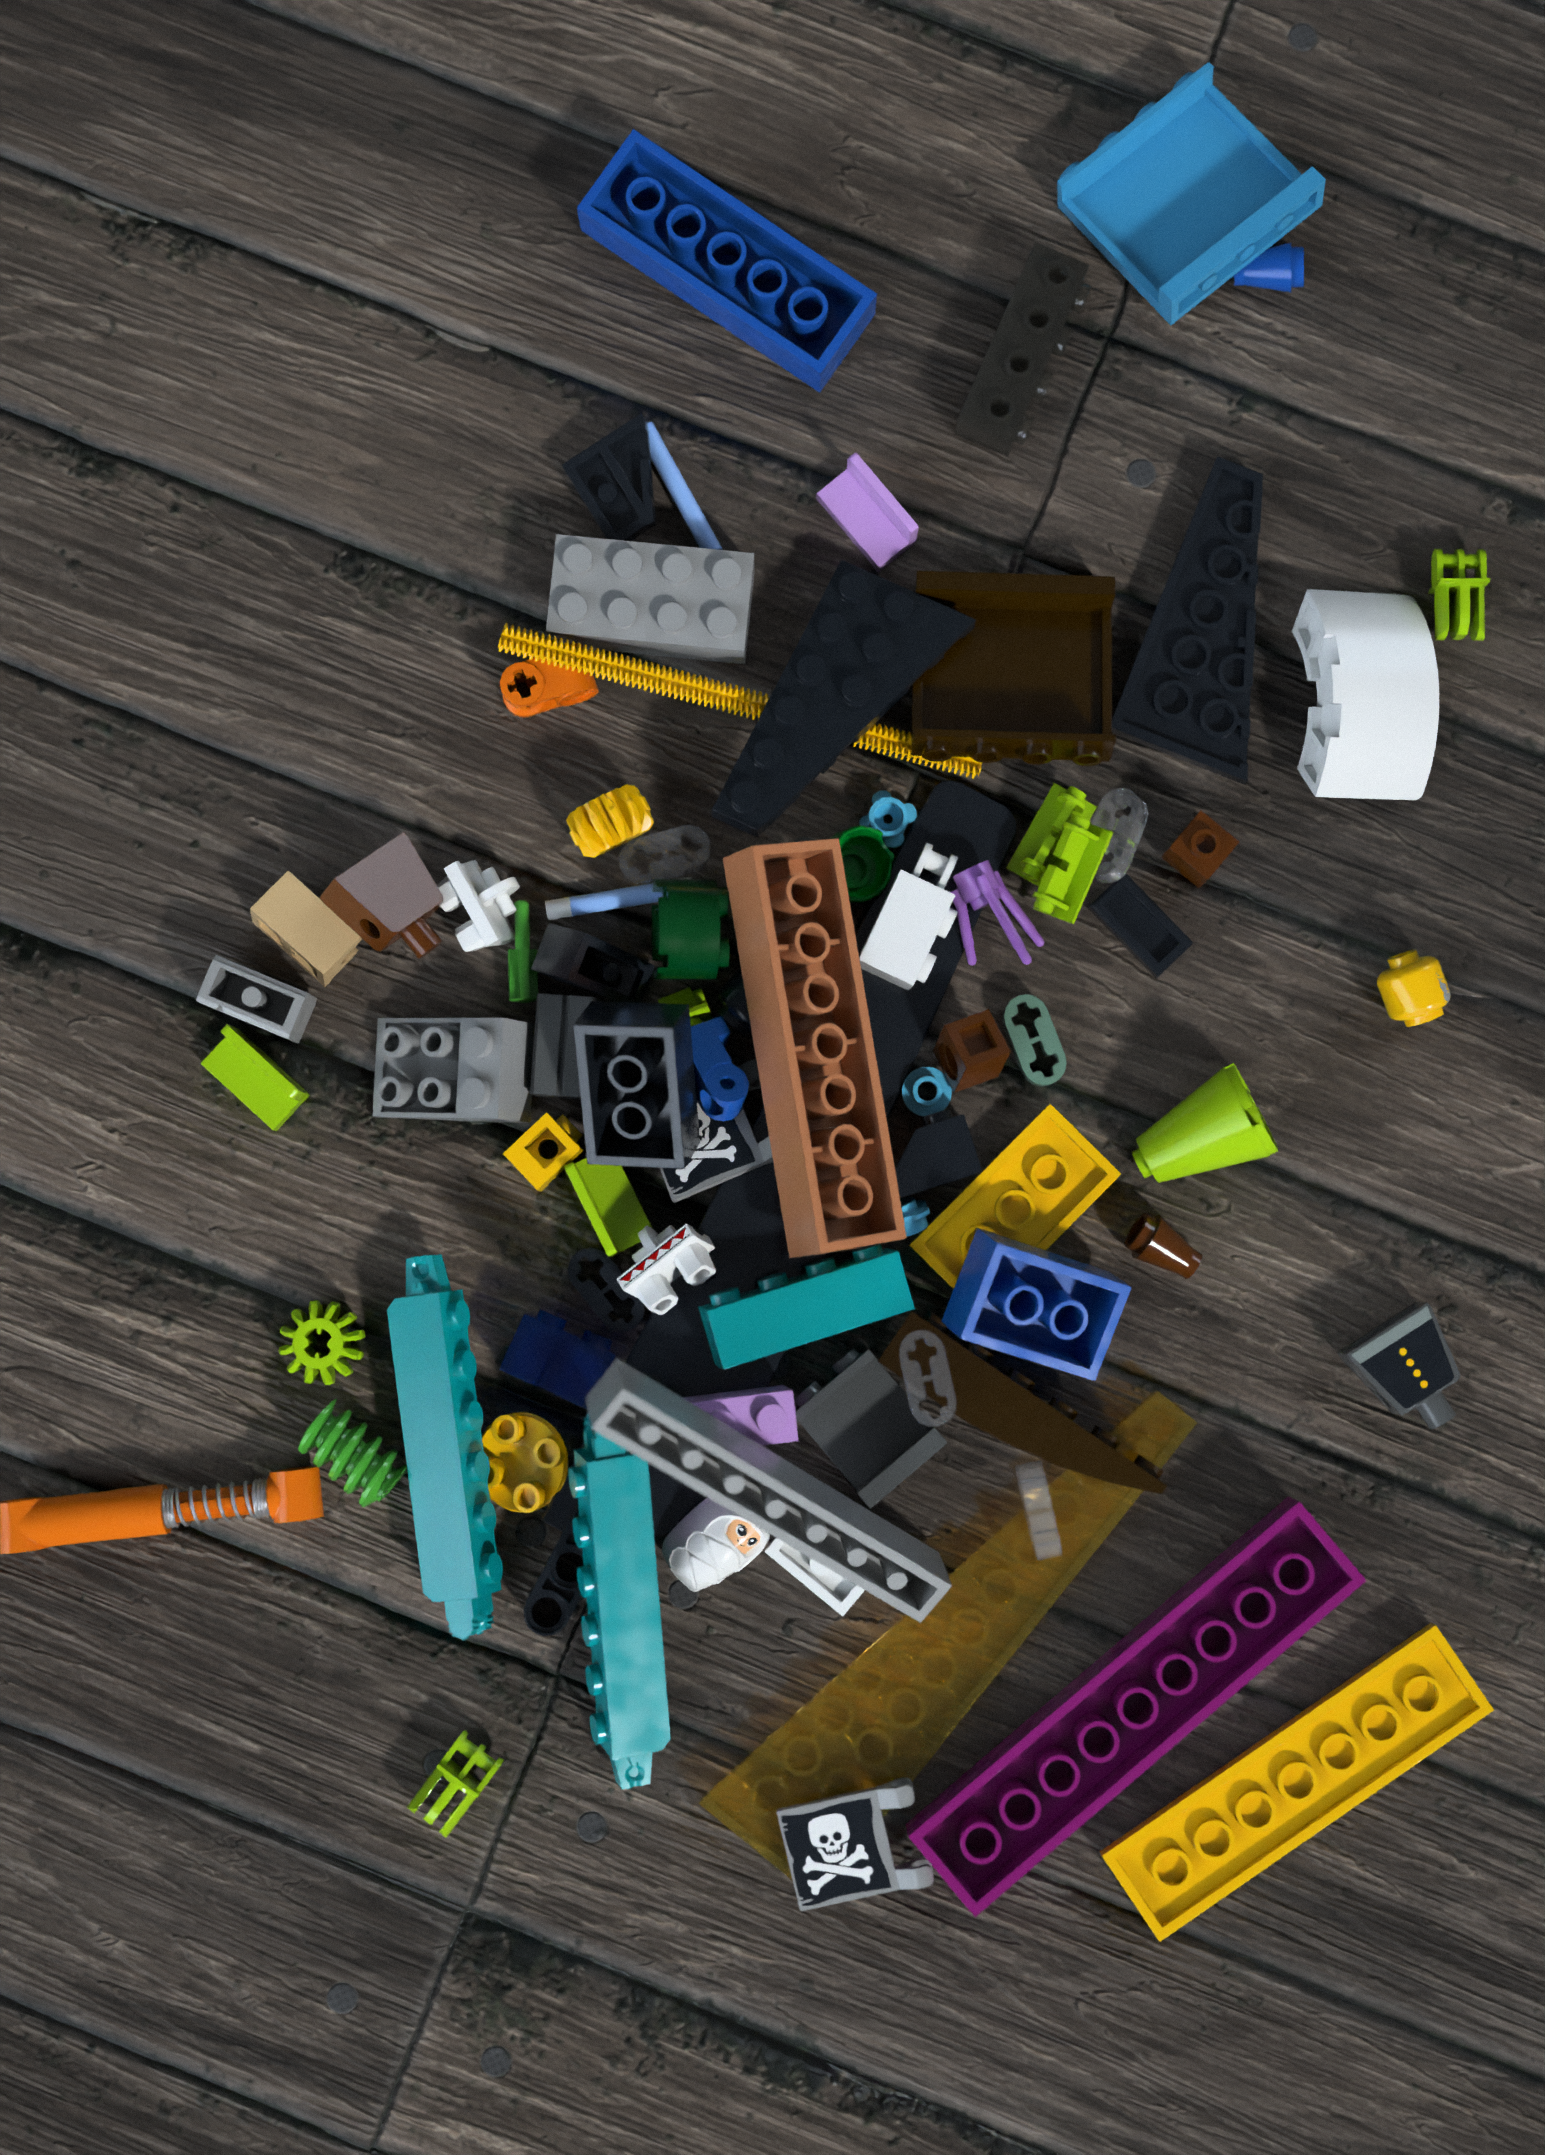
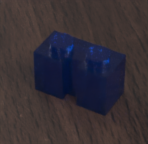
[499,1308,619,1410]

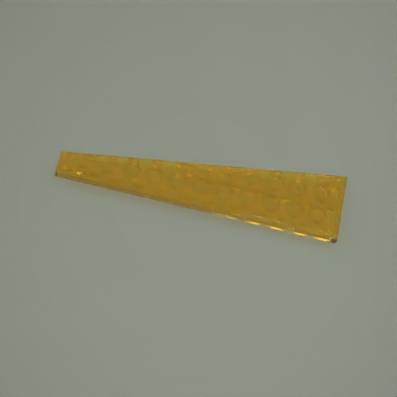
[699,1390,1197,1881]

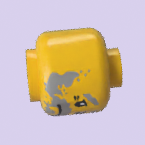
[1377,949,1451,1027]

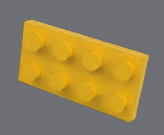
[909,1104,1121,1289]

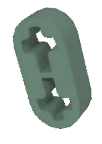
[1002,994,1067,1087]

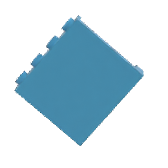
[1057,62,1326,325]

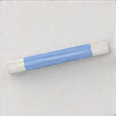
[545,877,691,920]

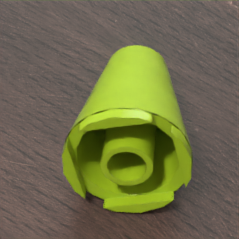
[1132,1063,1278,1183]

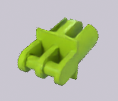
[1429,549,1490,641]
[407,1730,504,1838]

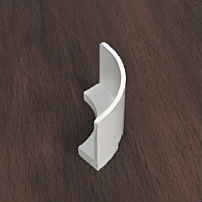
[1292,589,1439,800]

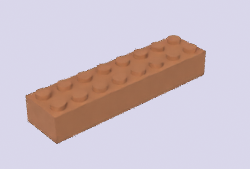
[723,838,907,1258]

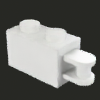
[859,842,958,991]

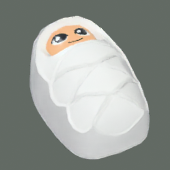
[662,1498,770,1592]

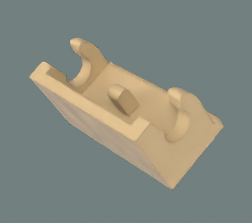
[250,871,362,987]

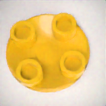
[482,1412,568,1513]

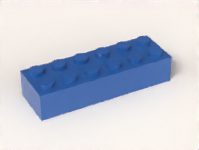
[577,129,877,393]

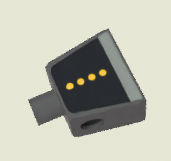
[1337,1302,1461,1430]

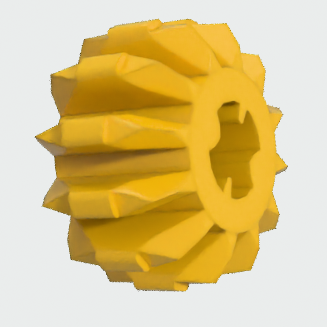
[566,784,654,858]

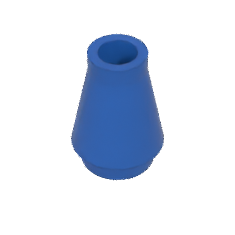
[1234,242,1304,293]

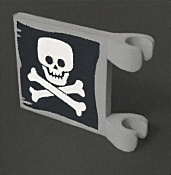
[660,1059,773,1203]
[776,1778,934,1912]

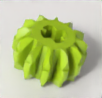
[279,1300,365,1385]

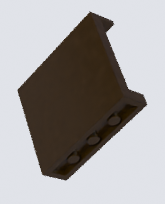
[911,571,1116,766]

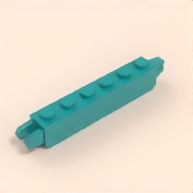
[387,1254,503,1641]
[568,1413,671,1789]

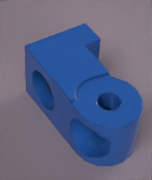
[691,1016,749,1121]

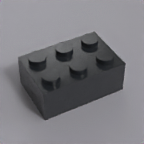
[573,1001,700,1169]

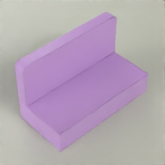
[816,452,919,573]

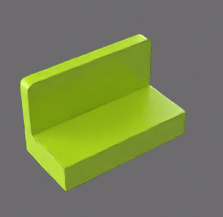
[200,1024,310,1131]
[564,1158,653,1257]

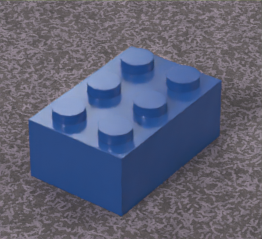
[941,1228,1132,1381]

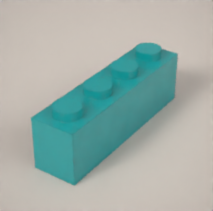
[698,1243,915,1370]

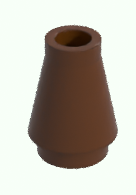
[1124,1213,1202,1279]

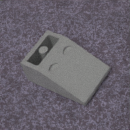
[372,1018,535,1123]

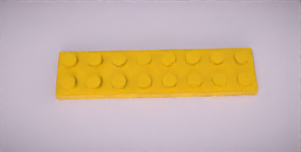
[1099,1623,1494,1942]

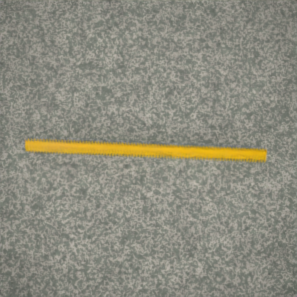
[498,623,982,779]

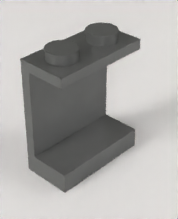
[794,1348,947,1509]

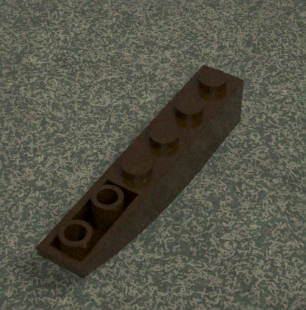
[878,1310,1167,1494]

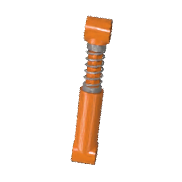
[0,1466,324,1554]

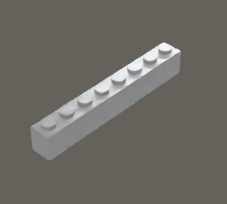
[586,1358,952,1623]

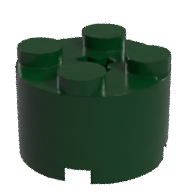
[651,879,729,979]

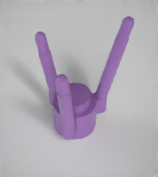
[950,860,1044,965]

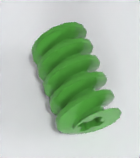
[298,1398,407,1507]

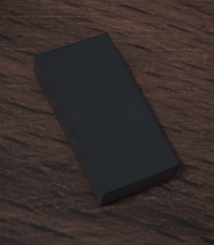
[1088,872,1194,978]

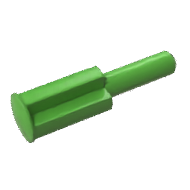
[508,900,538,1003]

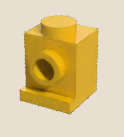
[503,1112,584,1192]

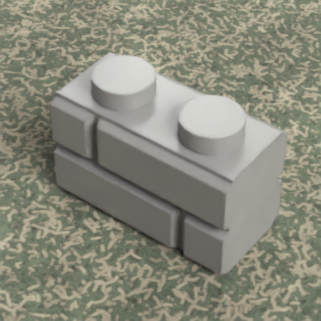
[196,955,317,1044]

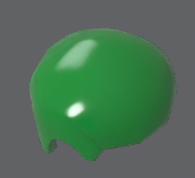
[831,825,894,903]

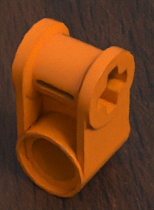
[500,643,599,718]

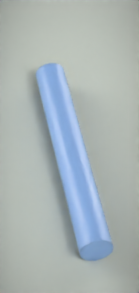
[647,422,722,550]

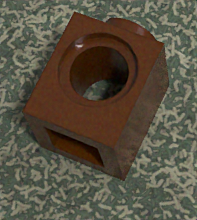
[1161,810,1239,888]
[933,1009,1011,1093]

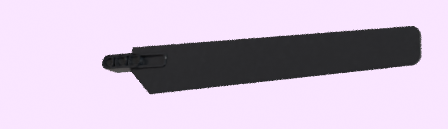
[523,780,1016,1636]

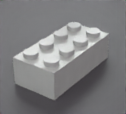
[546,534,755,664]

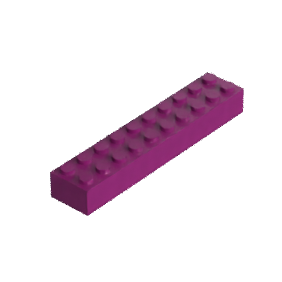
[905,1496,1367,1917]

